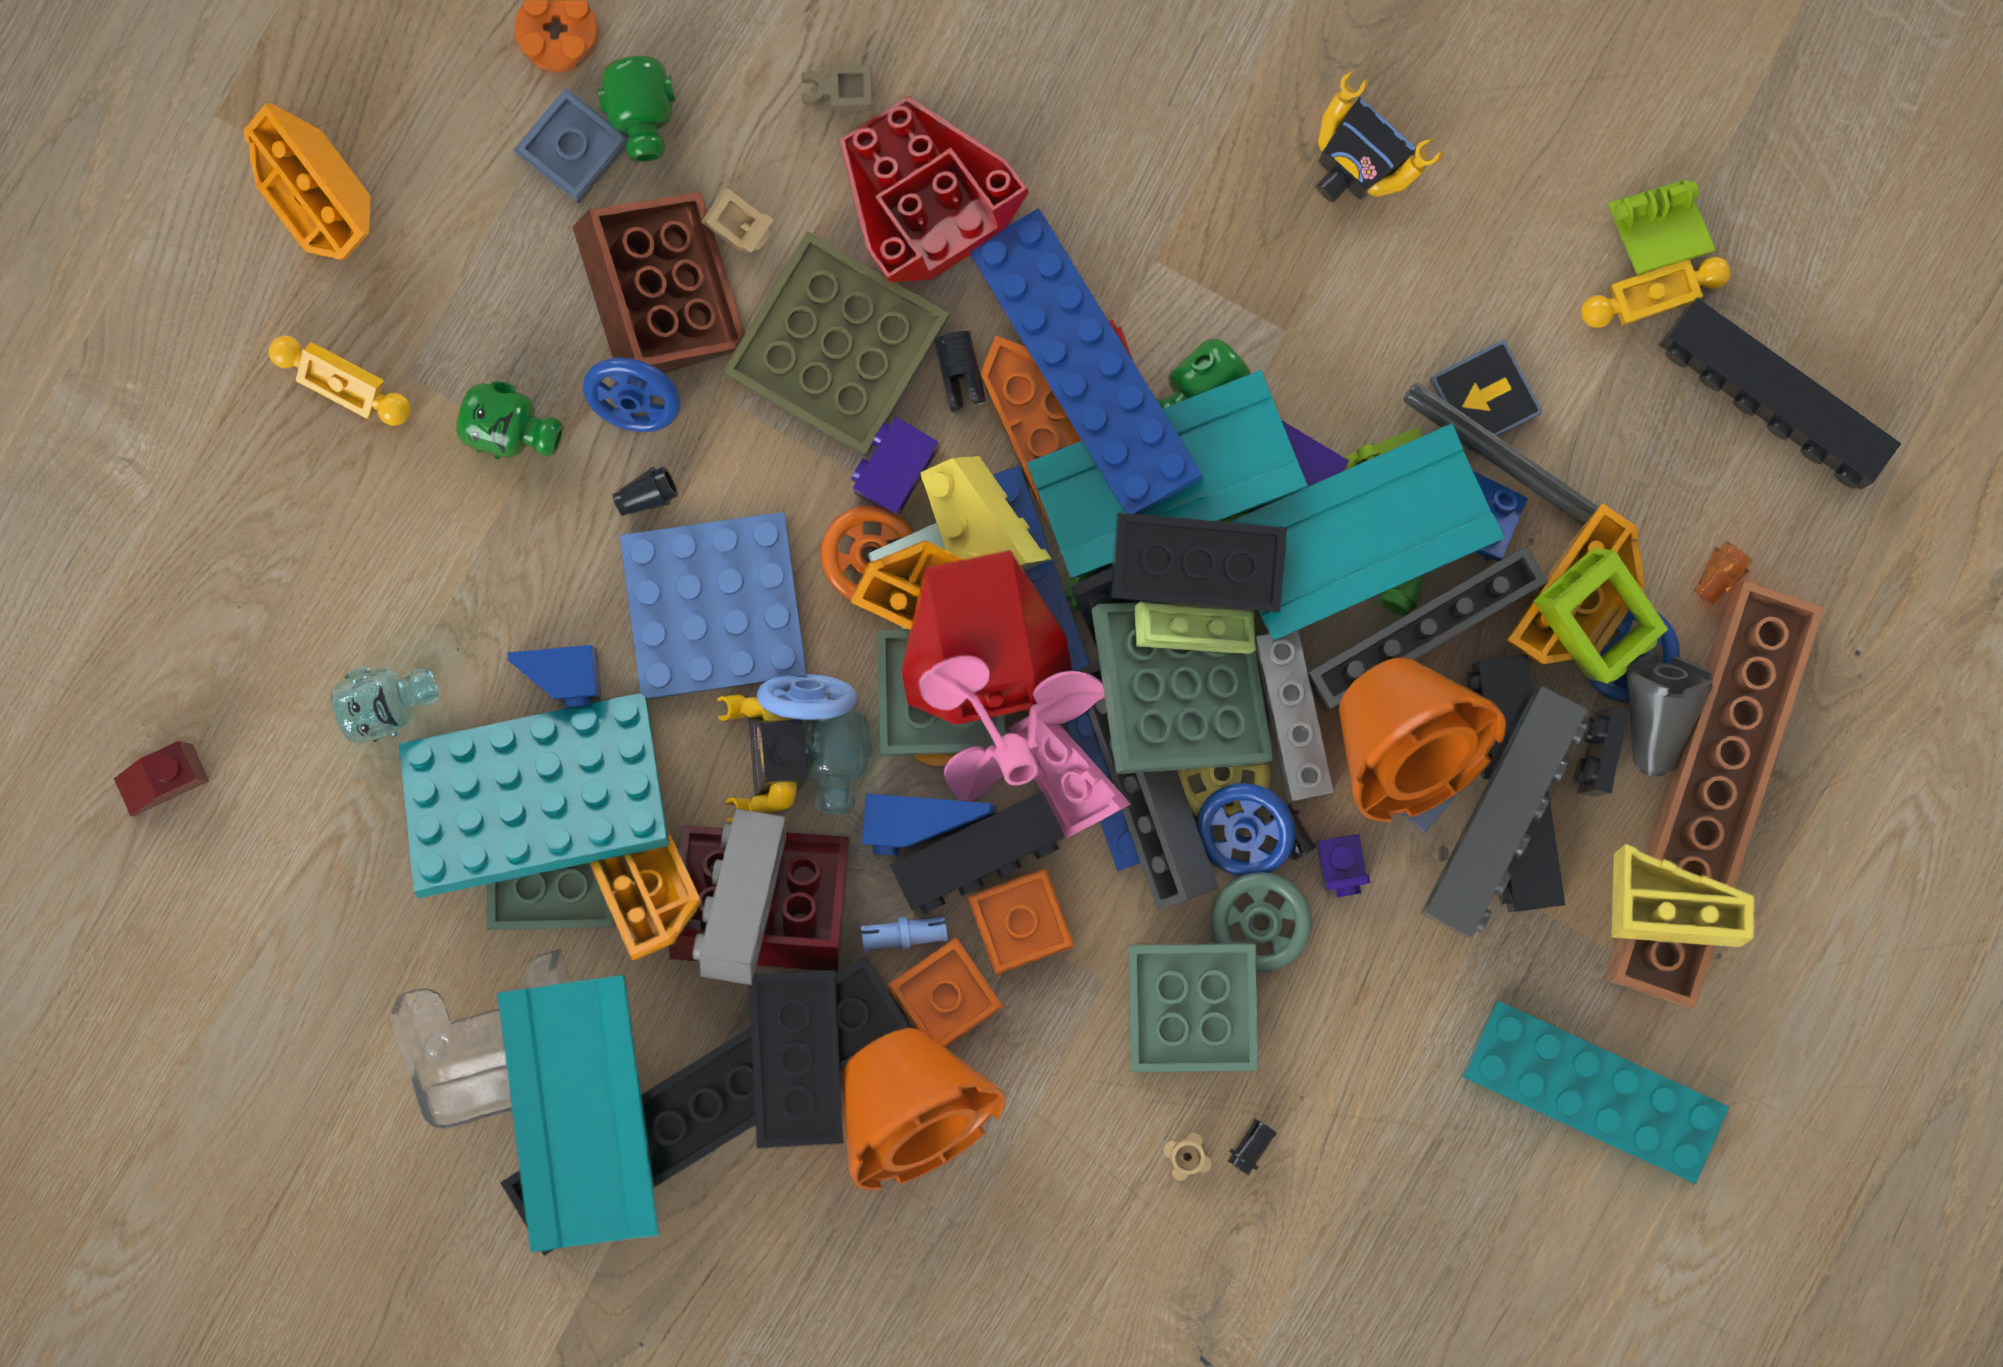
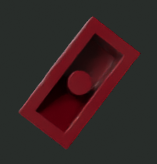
[114,741,209,817]

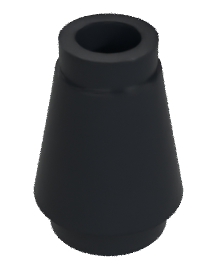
[613,466,678,516]

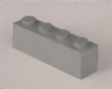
[693,809,786,985]

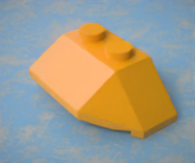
[243,103,371,260]
[1507,503,1645,665]
[851,540,965,630]
[589,835,701,961]

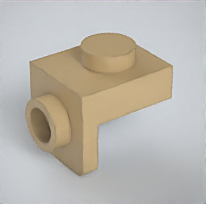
[701,188,774,253]

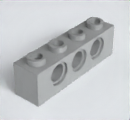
[1255,630,1334,803]

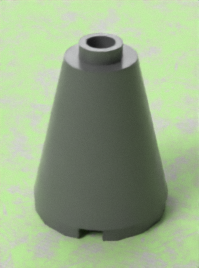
[1627,655,1713,776]

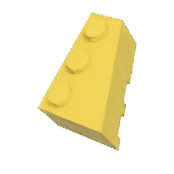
[920,456,1052,571]
[1612,844,1754,947]

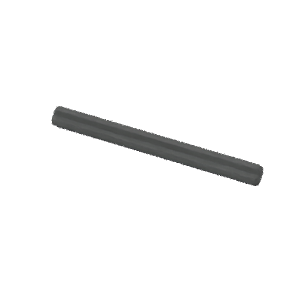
[1403,383,1598,526]

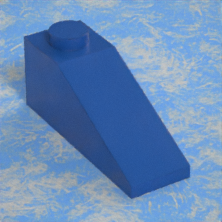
[862,794,997,856]

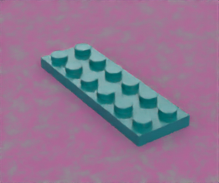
[1461,1000,1729,1184]

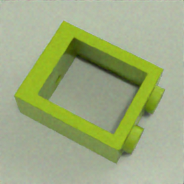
[1533,547,1668,683]

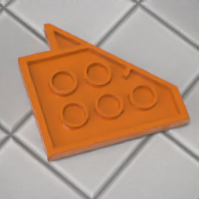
[980,335,1082,528]

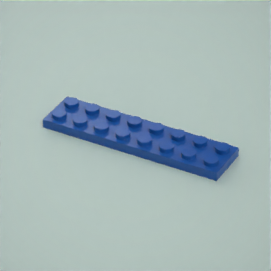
[970,208,1204,514]

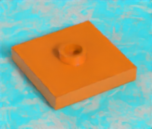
[967,868,1075,975]
[887,937,1004,1048]

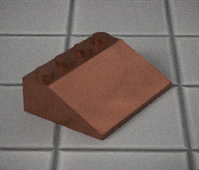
[572,192,745,373]

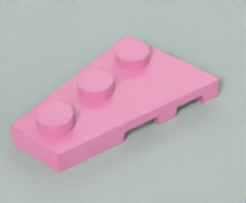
[1008,716,1131,839]

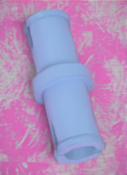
[861,915,947,952]

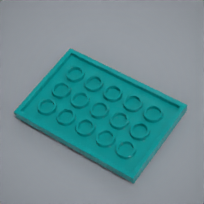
[399,693,669,899]

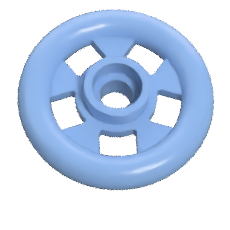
[757,674,858,720]

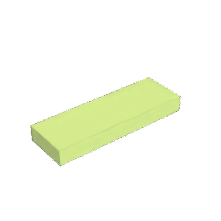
[1134,602,1256,654]

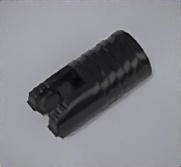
[934,331,986,412]

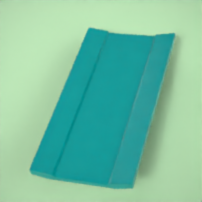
[1027,370,1308,579]
[1230,423,1505,641]
[497,975,660,1253]

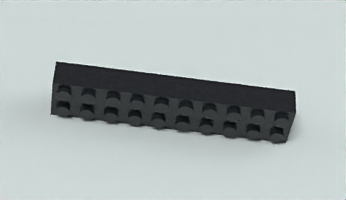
[500,955,912,1256]

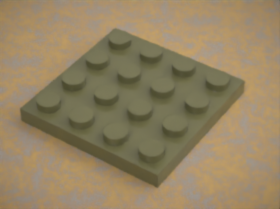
[723,231,950,457]

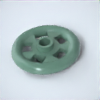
[1211,872,1312,972]

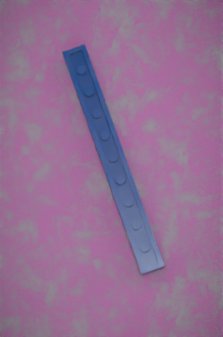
[993,465,1141,871]

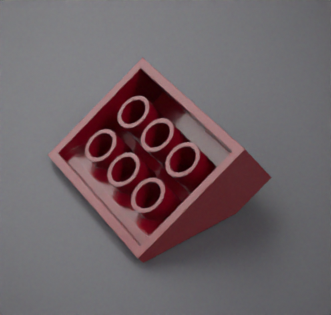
[668,825,849,971]

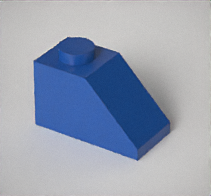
[508,645,601,708]

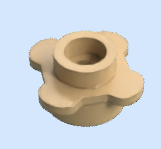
[1163,1132,1211,1181]

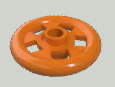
[821,505,914,600]

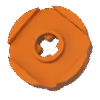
[514,0,598,72]

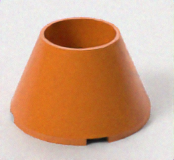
[1339,658,1506,822]
[840,1028,1006,1190]

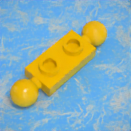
[1581,257,1731,328]
[268,335,411,426]

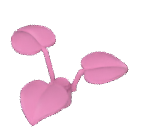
[919,656,1105,802]

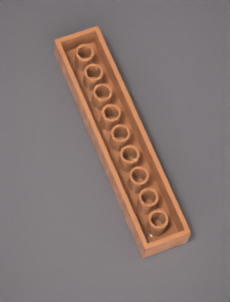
[1604,580,1825,1008]

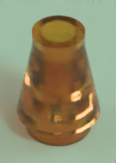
[1693,541,1752,605]

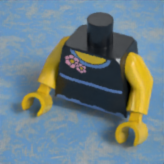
[1316,70,1444,202]
[717,694,807,822]

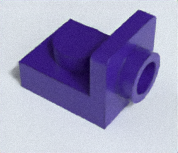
[1316,834,1370,897]

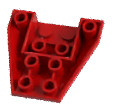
[839,96,1029,282]
[901,550,1072,725]

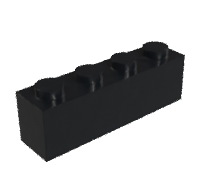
[890,792,1064,914]

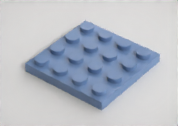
[620,512,807,700]

